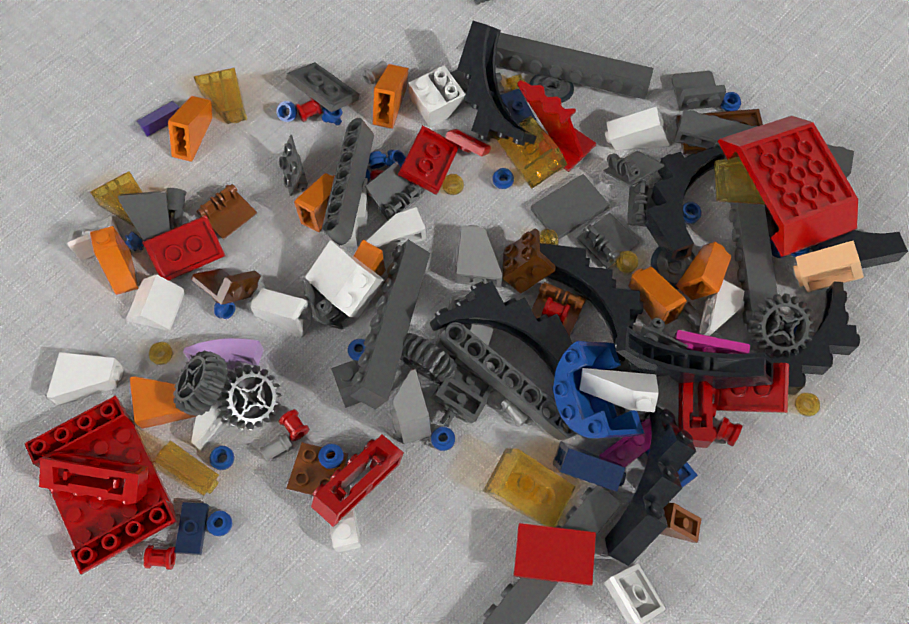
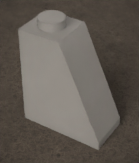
[456,225,502,288]

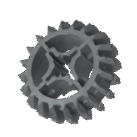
[748,293,815,357]
[400,333,457,384]
[173,350,228,416]
[216,364,282,430]

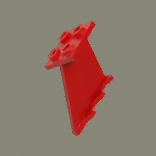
[517,80,596,172]

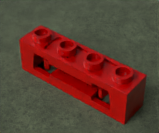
[678,381,716,448]
[311,434,404,527]
[39,451,149,504]

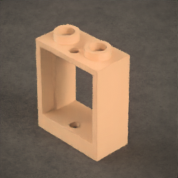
[793,241,864,293]

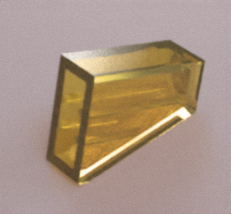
[194,67,248,124]
[90,171,143,227]
[152,440,219,496]

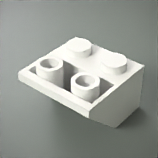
[408,65,466,127]

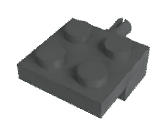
[431,357,493,427]

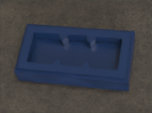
[500,88,537,128]
[174,502,209,555]

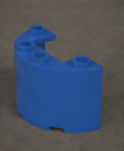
[553,341,645,438]

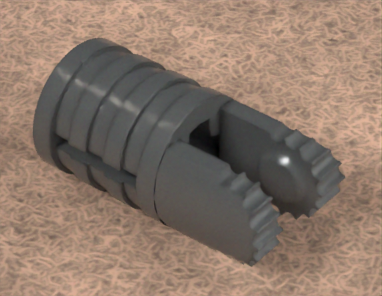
[166,188,187,228]

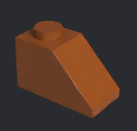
[661,503,702,543]

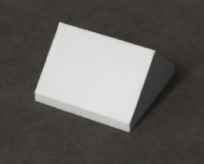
[67,216,120,261]
[126,274,186,331]
[604,564,666,624]

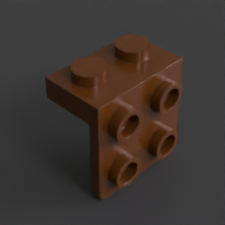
[502,228,555,294]
[191,269,261,305]

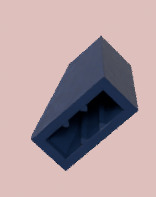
[552,441,626,492]

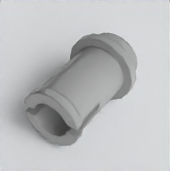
[363,61,388,85]
[500,398,530,427]
[260,433,293,461]

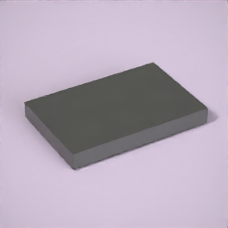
[286,62,360,112]
[531,174,610,241]

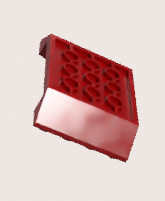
[718,115,858,257]
[24,395,177,575]

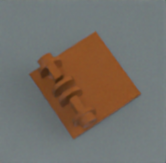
[196,184,257,240]
[531,282,586,337]
[286,442,349,495]

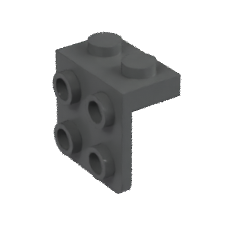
[671,71,726,111]

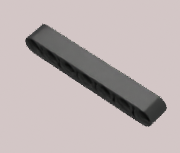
[322,118,374,246]
[440,322,577,441]

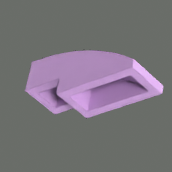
[183,338,264,370]

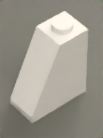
[605,106,670,150]
[251,288,313,338]
[47,352,123,405]

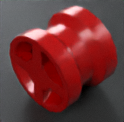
[716,417,743,447]

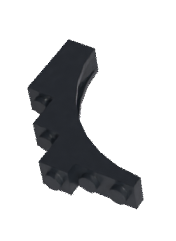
[457,20,537,146]
[644,146,725,263]
[774,222,908,269]
[540,243,644,361]
[429,281,573,377]
[771,281,860,395]
[615,327,773,389]
[605,406,697,566]

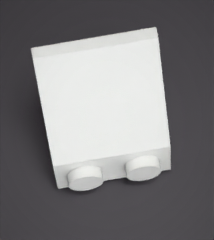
[305,240,385,318]

